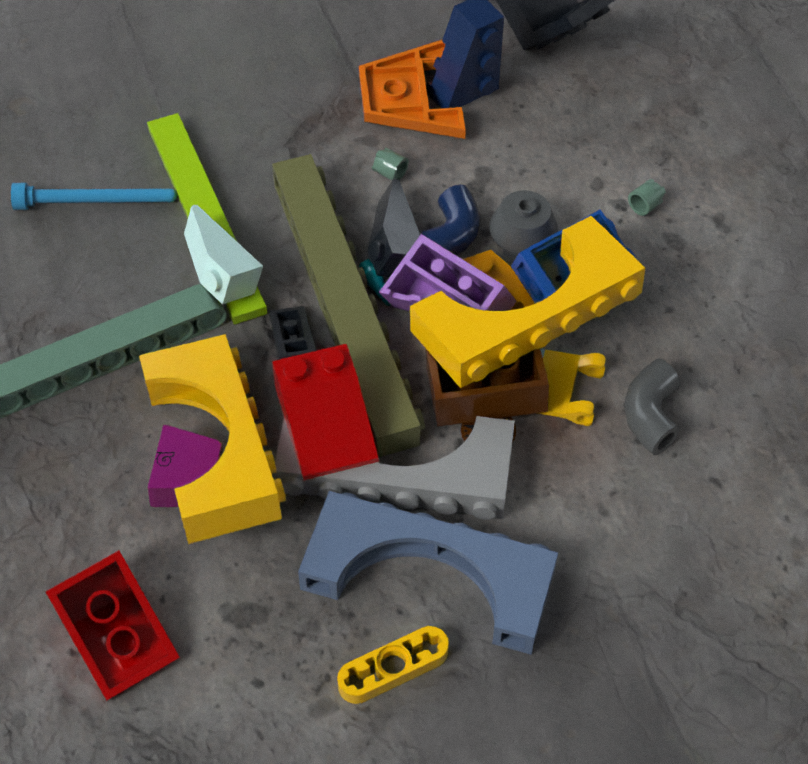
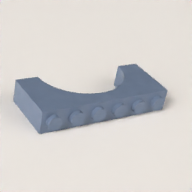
[298,491,558,655]

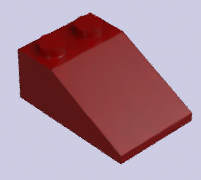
[272,344,379,481]
[46,550,180,701]

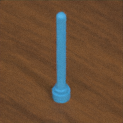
[11,183,177,210]

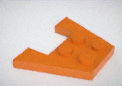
[359,40,466,139]

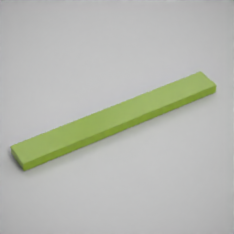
[147,113,267,325]

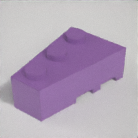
[379,234,517,311]

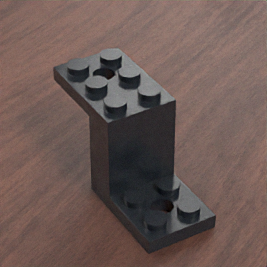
[496,0,615,50]

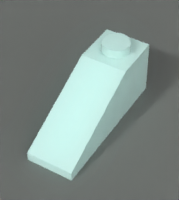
[184,205,263,304]

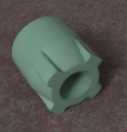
[372,148,409,181]
[628,179,666,216]

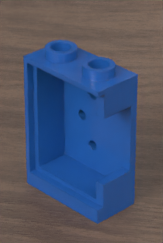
[511,209,636,303]

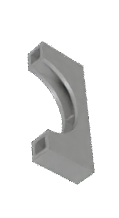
[273,416,515,520]

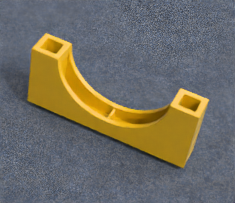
[410,216,645,388]
[139,334,286,544]

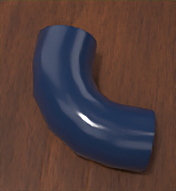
[421,184,481,256]

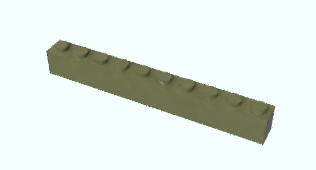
[272,154,425,458]

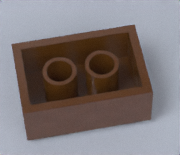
[425,348,549,427]

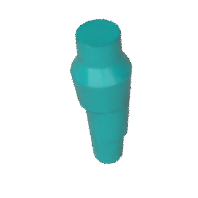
[359,259,391,306]

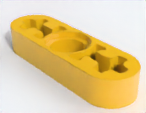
[337,626,449,704]

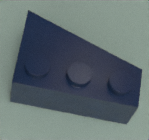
[426,0,504,108]

